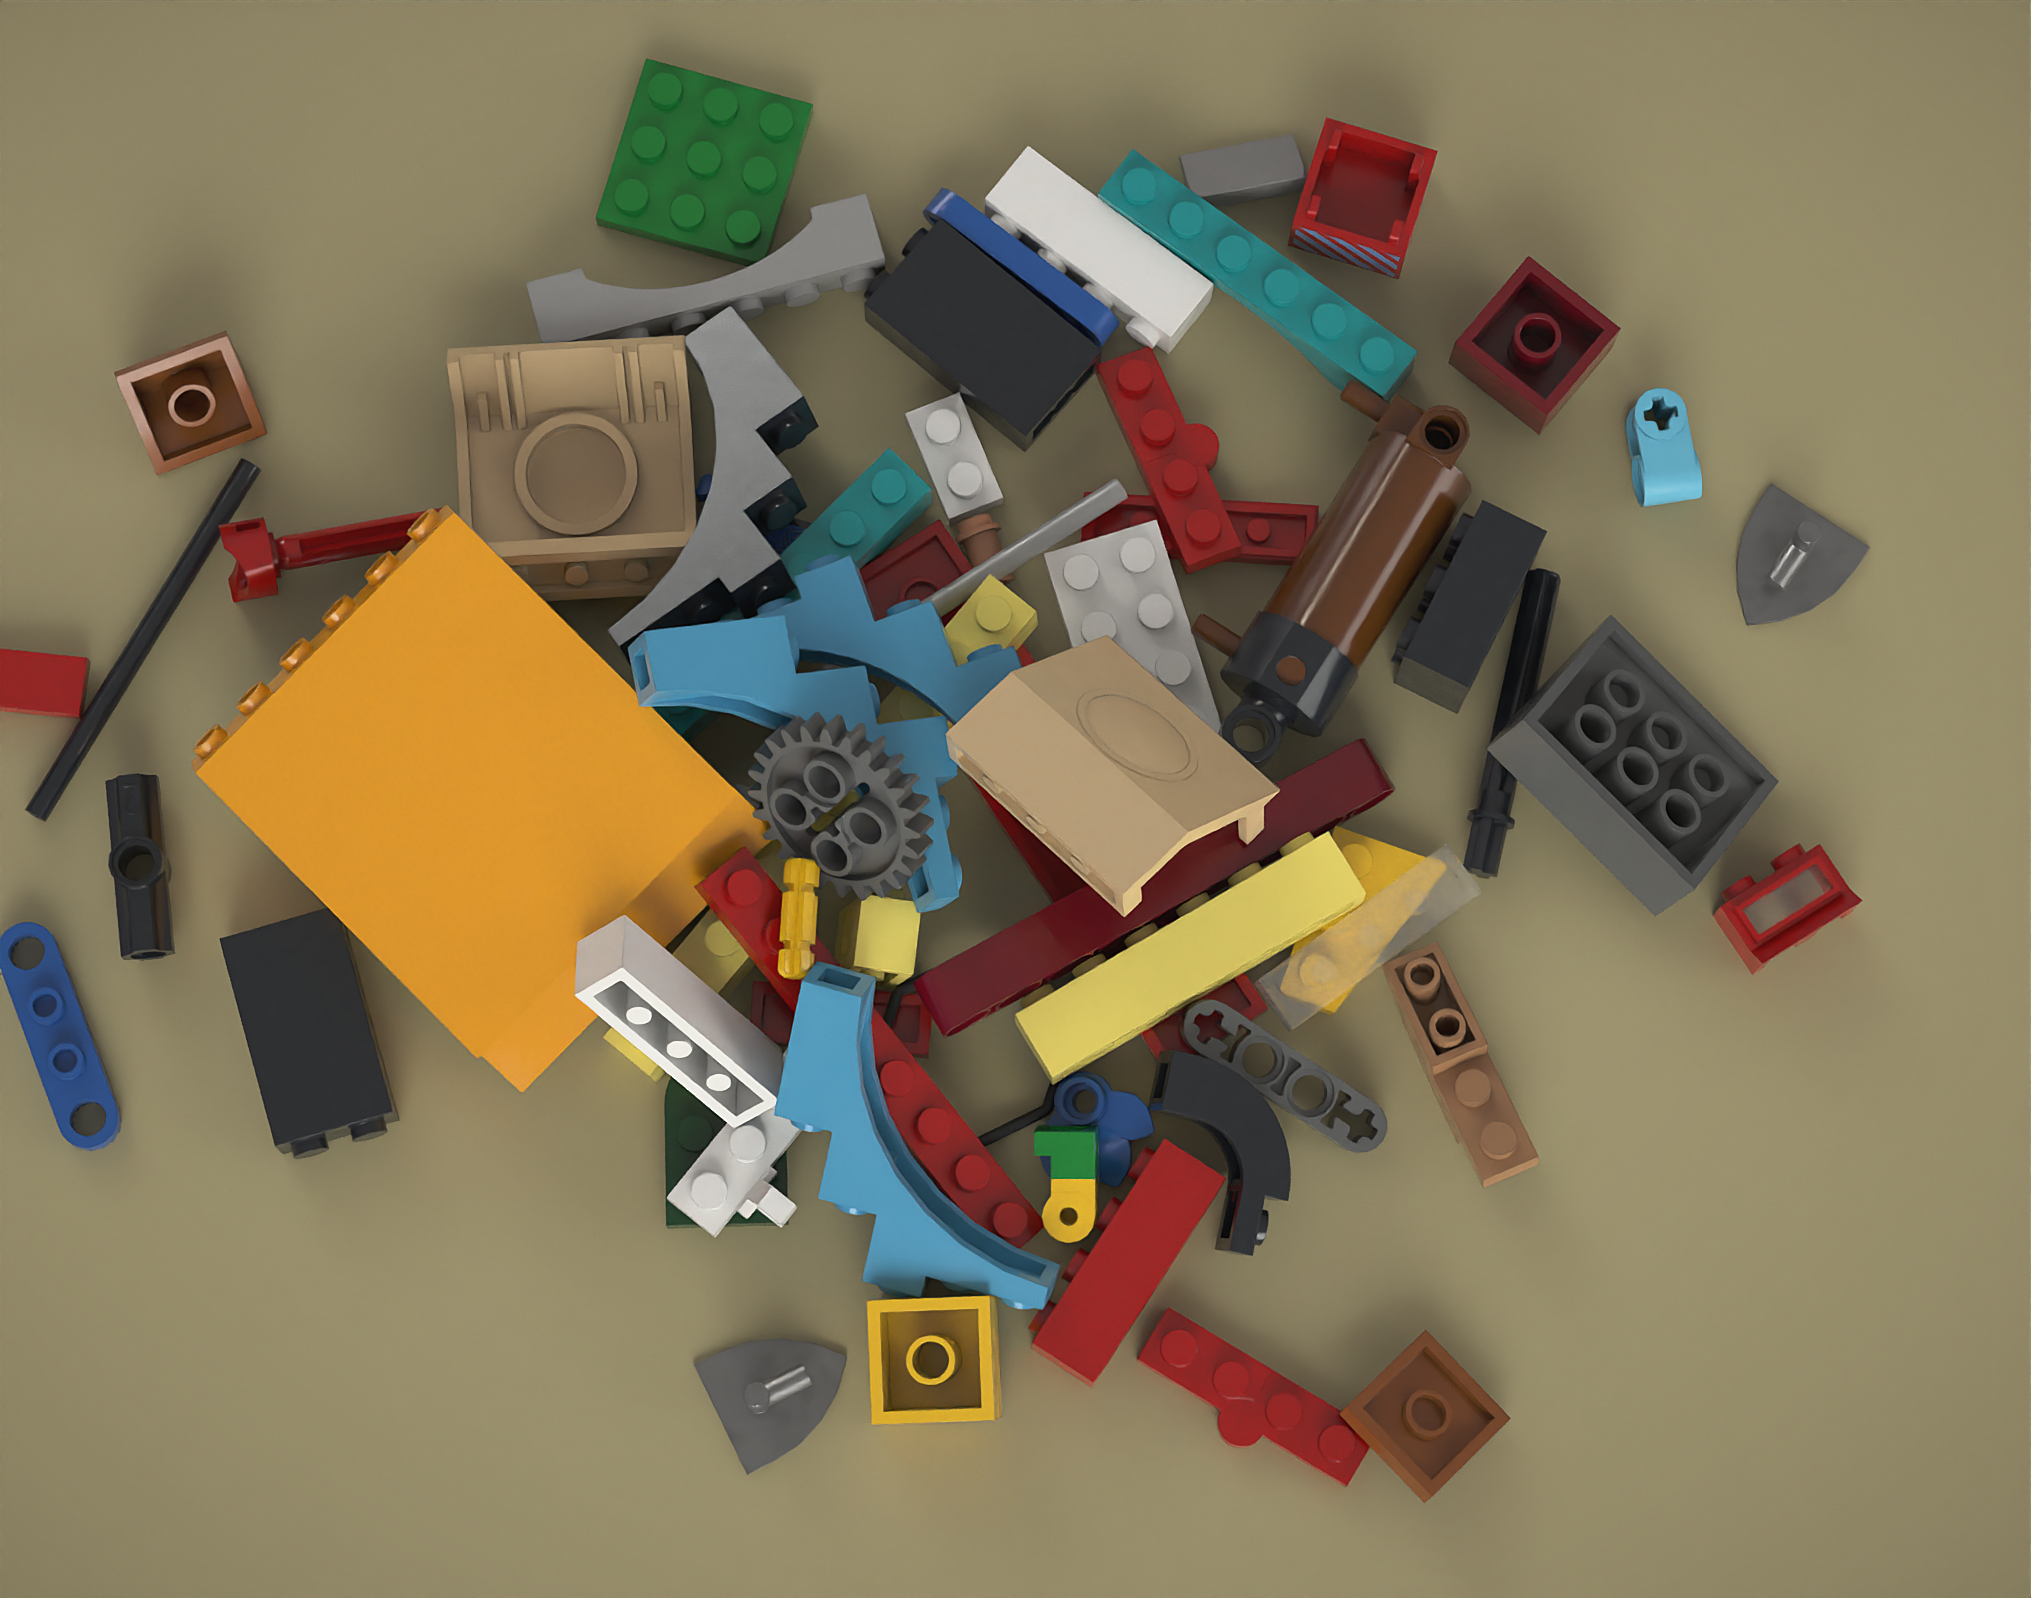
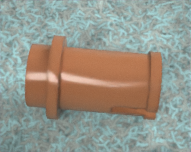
[955,513,1015,585]

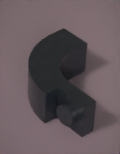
[1148,1050,1291,1256]

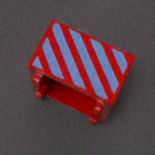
[1288,117,1438,279]

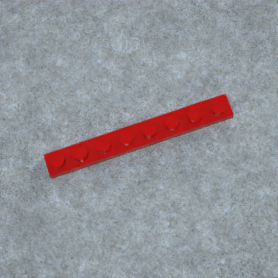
[694,846,1044,1249]

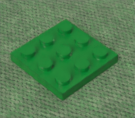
[596,58,813,267]

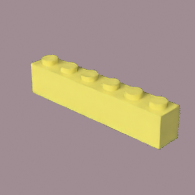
[1015,831,1366,1085]

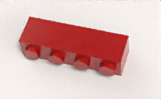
[1028,1138,1226,1388]

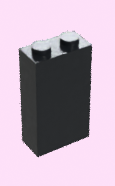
[863,218,1102,452]
[219,907,400,1159]

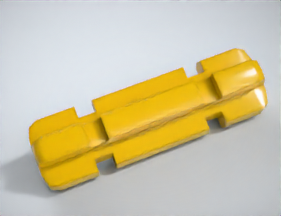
[778,858,820,980]

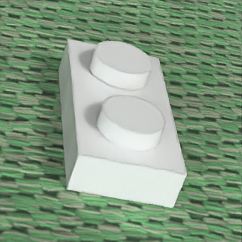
[905,392,1003,525]

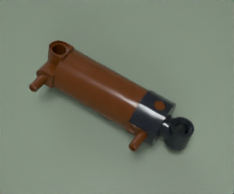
[1190,380,1472,770]

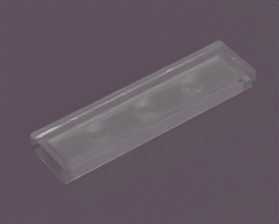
[1254,843,1482,1031]

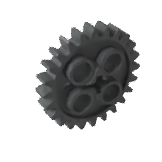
[748,712,934,900]

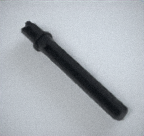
[1462,568,1561,879]

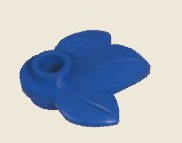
[1040,1071,1155,1187]

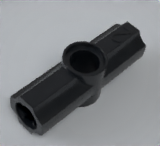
[105,773,175,961]

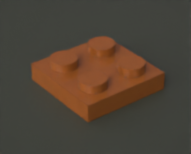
[1339,1330,1511,1503]

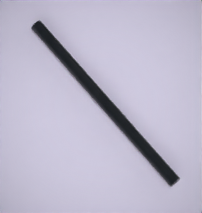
[25,458,261,822]

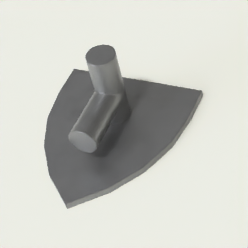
[1736,483,1870,626]
[694,1338,847,1475]

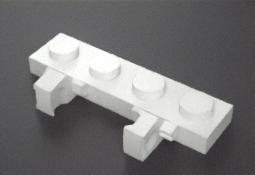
[667,1048,802,1238]

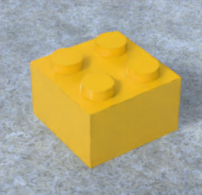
[867,1295,1002,1425]

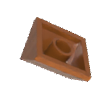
[114,330,268,475]

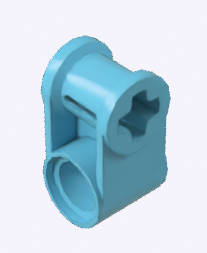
[1625,388,1702,507]

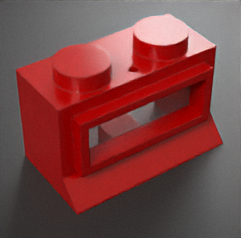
[1713,843,1863,975]

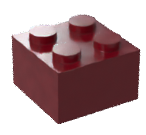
[1448,256,1621,435]

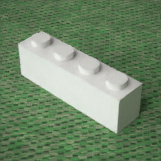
[985,146,1214,354]
[574,914,782,1128]

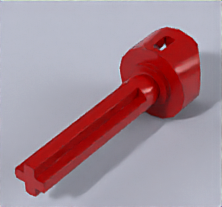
[218,507,443,603]

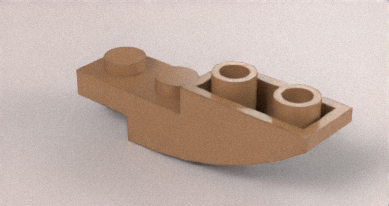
[1382,942,1539,1188]

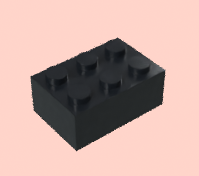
[1391,500,1547,714]

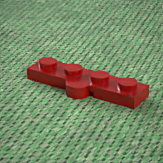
[1096,346,1242,575]
[1136,1307,1370,1488]

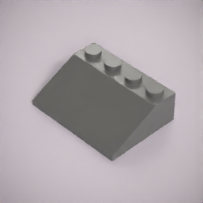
[1486,615,1779,917]

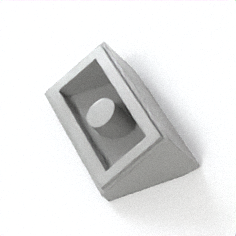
[1179,134,1306,208]

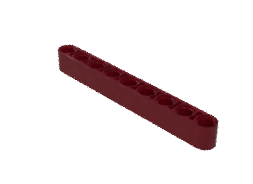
[913,738,1396,1038]

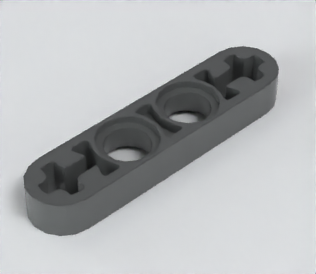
[1179,999,1387,1153]

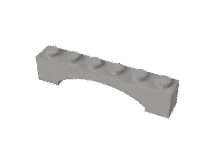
[526,193,886,343]

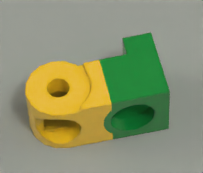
[1034,1125,1099,1243]

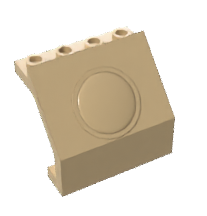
[447,335,698,601]
[945,635,1280,917]

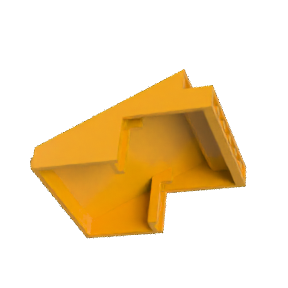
[191,504,771,1093]

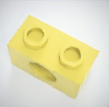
[834,888,921,991]

